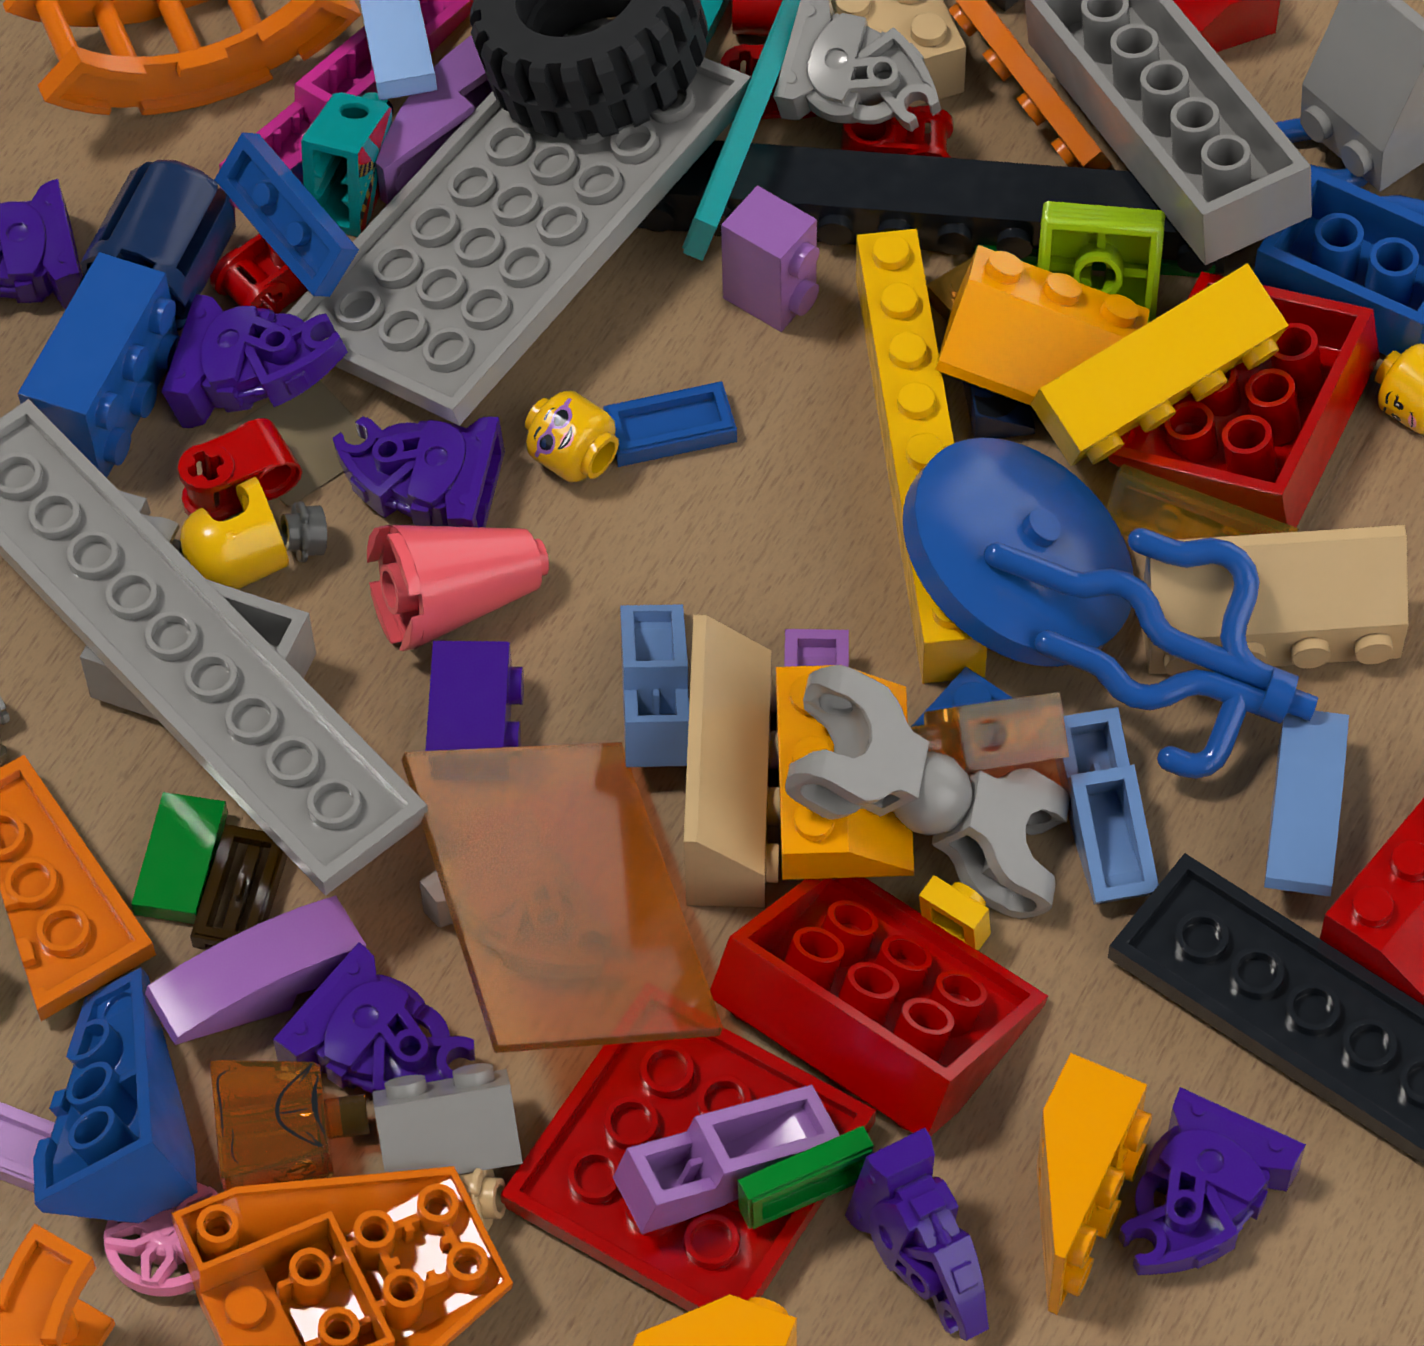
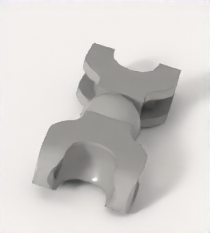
[785,665,1070,919]

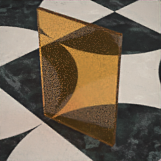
[401,742,723,1053]

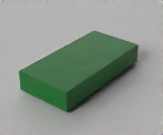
[131,792,228,924]
[738,1126,874,1229]

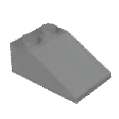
[1300,0,1424,192]

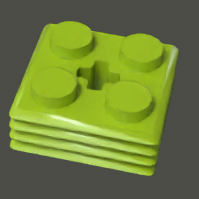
[1037,201,1165,323]

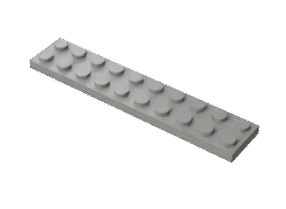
[0,399,429,896]

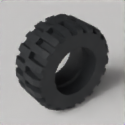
[469,0,708,140]

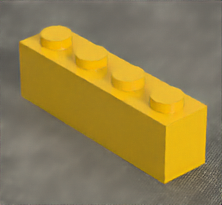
[1030,263,1289,466]

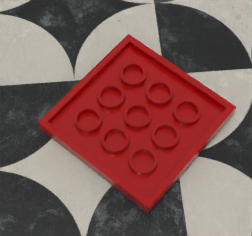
[500,985,876,1312]

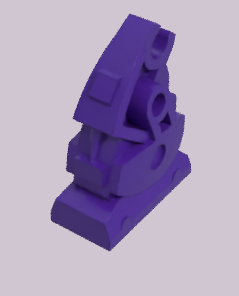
[0,179,83,309]
[162,294,348,428]
[333,416,505,527]
[273,942,475,1093]
[1119,1087,1306,1275]
[845,1128,989,1341]

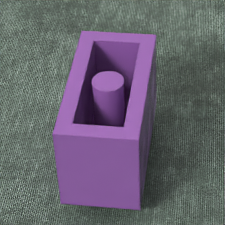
[721,185,819,332]

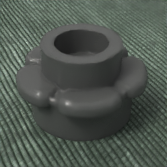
[280,501,327,563]

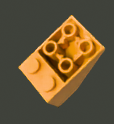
[1036,1053,1153,1315]

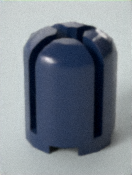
[78,160,236,331]

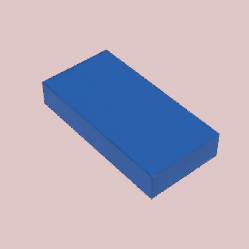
[603,381,737,467]

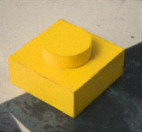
[919,875,991,951]

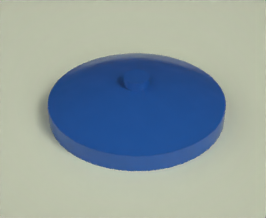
[903,438,1134,667]

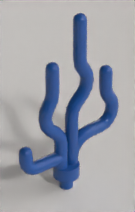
[984,528,1318,779]

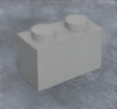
[373,1063,523,1175]

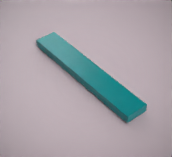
[682,0,801,261]

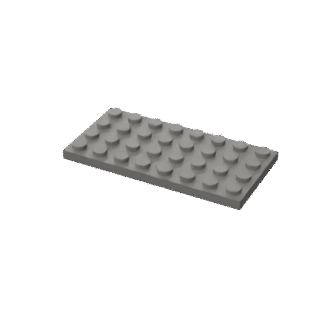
[287,18,751,426]

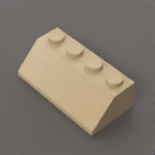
[1142,525,1409,676]
[684,615,780,907]

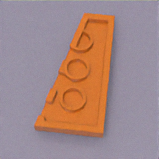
[948,0,1112,170]
[0,755,156,1021]

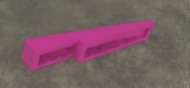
[219,0,474,210]

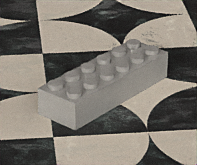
[1025,0,1312,265]

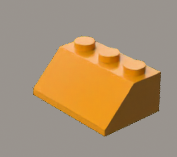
[935,245,1150,406]
[776,665,914,880]

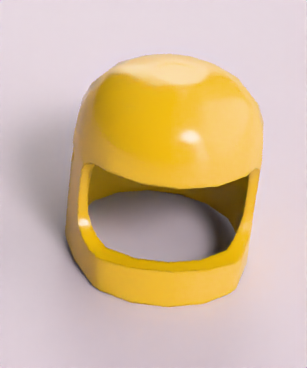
[180,477,289,589]

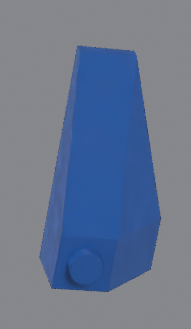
[33,967,197,1223]

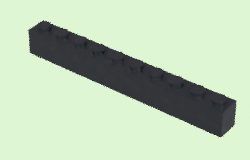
[637,140,1226,273]

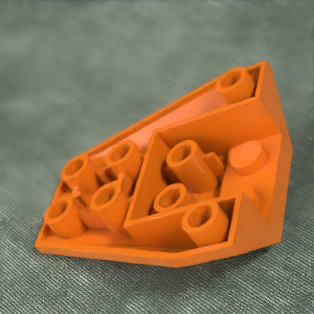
[172,1166,513,1346]

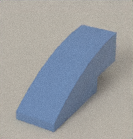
[620,604,689,767]
[1049,707,1159,905]
[1264,711,1349,896]

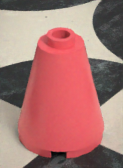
[367,525,549,651]

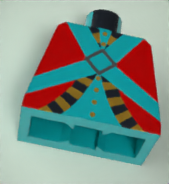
[301,92,393,237]

